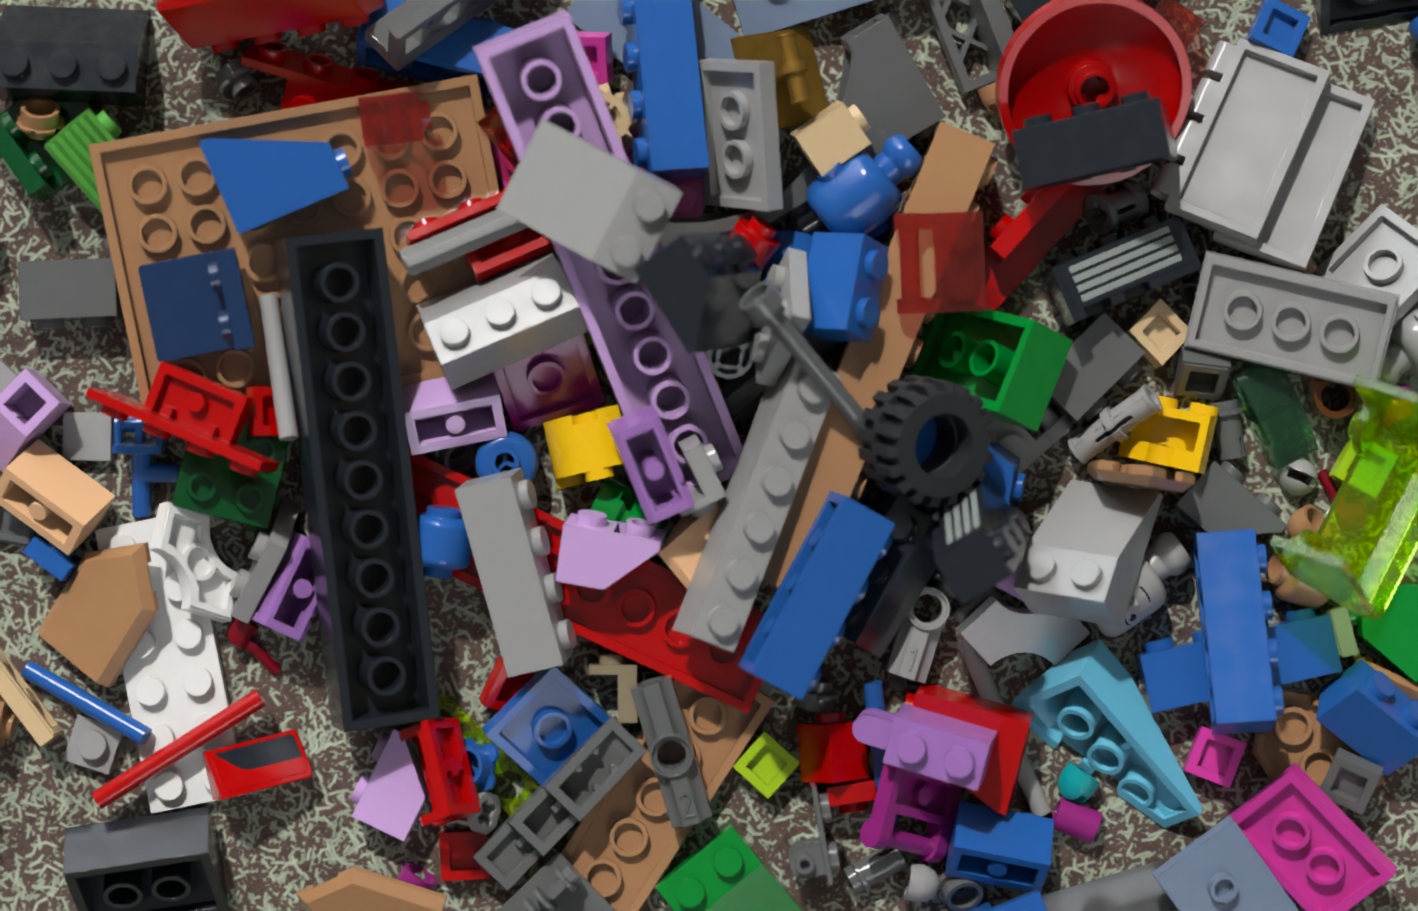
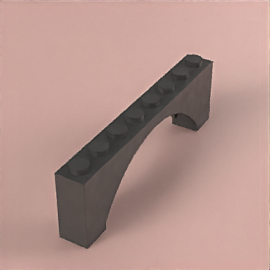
[659,13,946,248]

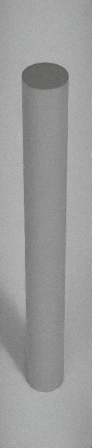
[956,638,1052,817]

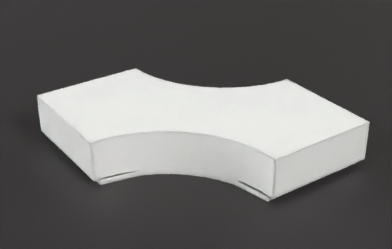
[149,502,238,623]
[956,596,1090,666]

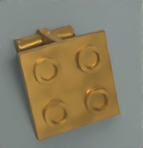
[730,26,828,129]

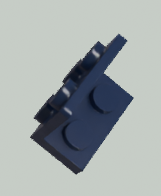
[138,247,256,362]

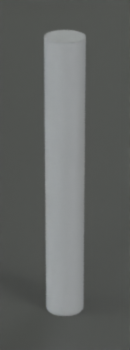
[258,294,299,441]

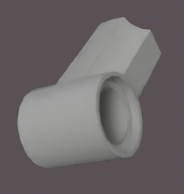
[885,586,950,684]

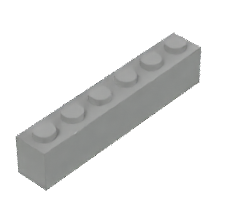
[672,356,841,652]

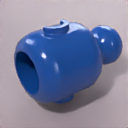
[806,133,924,238]

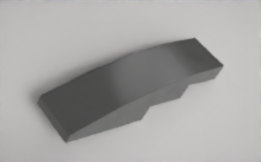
[471,717,647,891]

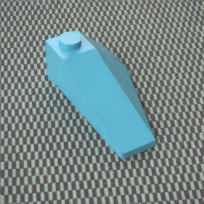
[1011,639,1203,828]

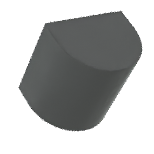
[1173,346,1231,401]

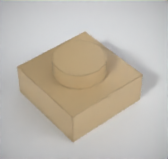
[1125,298,1188,368]

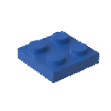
[482,666,612,785]

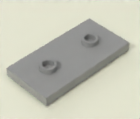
[1184,250,1400,392]

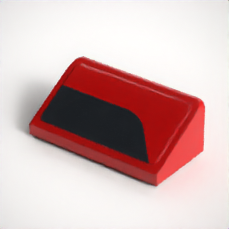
[202,729,313,800]

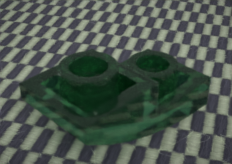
[1232,364,1319,470]

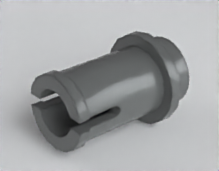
[1209,399,1248,461]
[843,847,908,894]

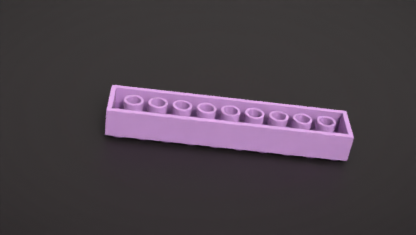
[472,10,742,489]

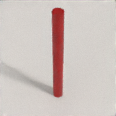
[92,689,267,809]

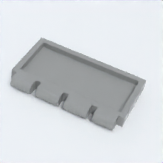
[1150,37,1331,246]
[1199,83,1375,273]

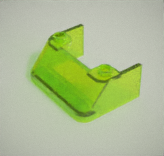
[1270,374,1418,621]

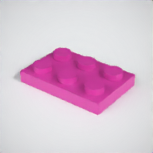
[1228,763,1397,911]

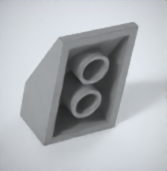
[496,118,683,283]
[1013,480,1163,627]

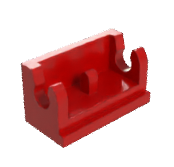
[398,717,481,827]

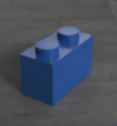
[804,232,889,343]
[1316,659,1418,776]
[945,800,1054,893]

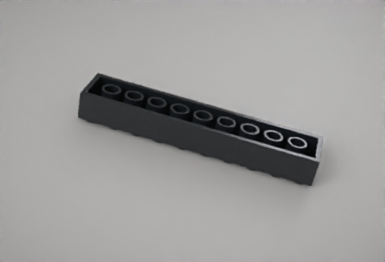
[274,227,440,733]

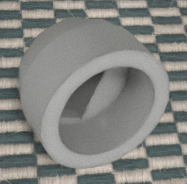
[1277,458,1318,496]
[903,862,939,902]

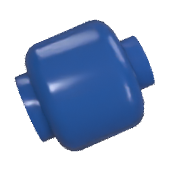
[475,431,540,482]
[417,505,472,579]

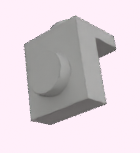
[678,434,726,517]

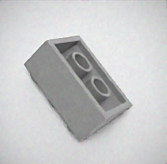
[416,251,588,389]

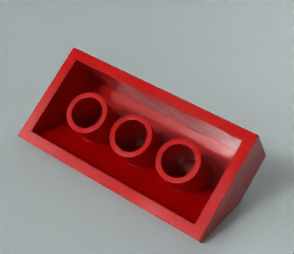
[156,0,384,53]

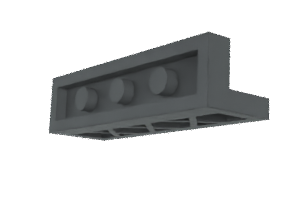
[365,0,498,72]
[924,0,1014,95]

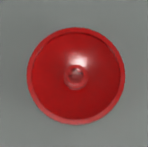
[995,0,1192,186]

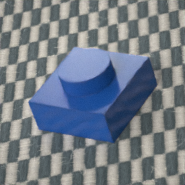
[1246,0,1311,57]
[23,536,79,581]

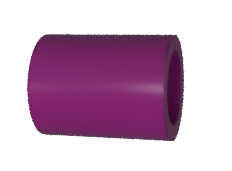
[1051,796,1102,844]

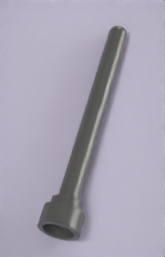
[739,281,867,441]

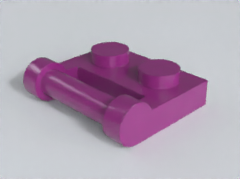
[860,763,962,863]

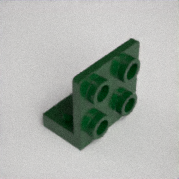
[0,100,97,202]
[172,423,289,533]

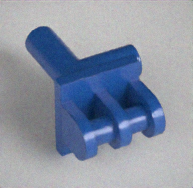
[112,418,181,517]

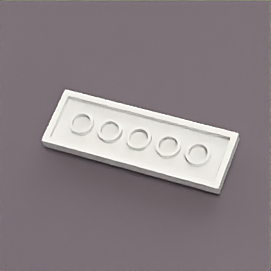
[95,518,246,814]

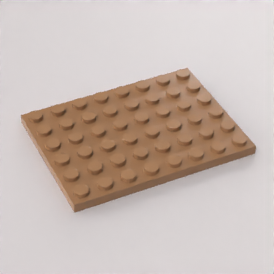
[88,74,500,435]

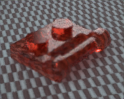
[893,211,987,315]

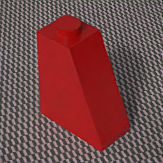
[905,682,1035,815]

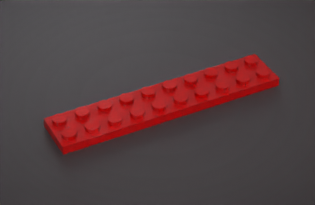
[409,449,765,713]

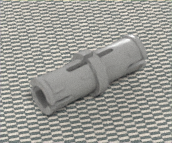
[1067,384,1163,464]

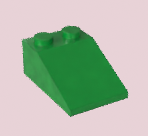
[906,298,1073,431]
[656,821,804,911]

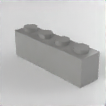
[455,467,576,677]

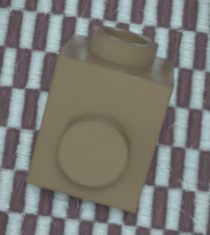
[589,653,639,723]

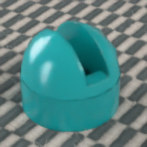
[1057,761,1100,803]

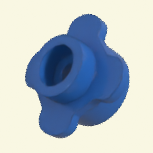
[464,738,499,791]

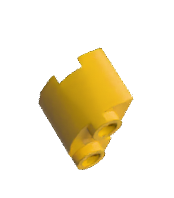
[1118,395,1219,474]
[543,405,623,490]

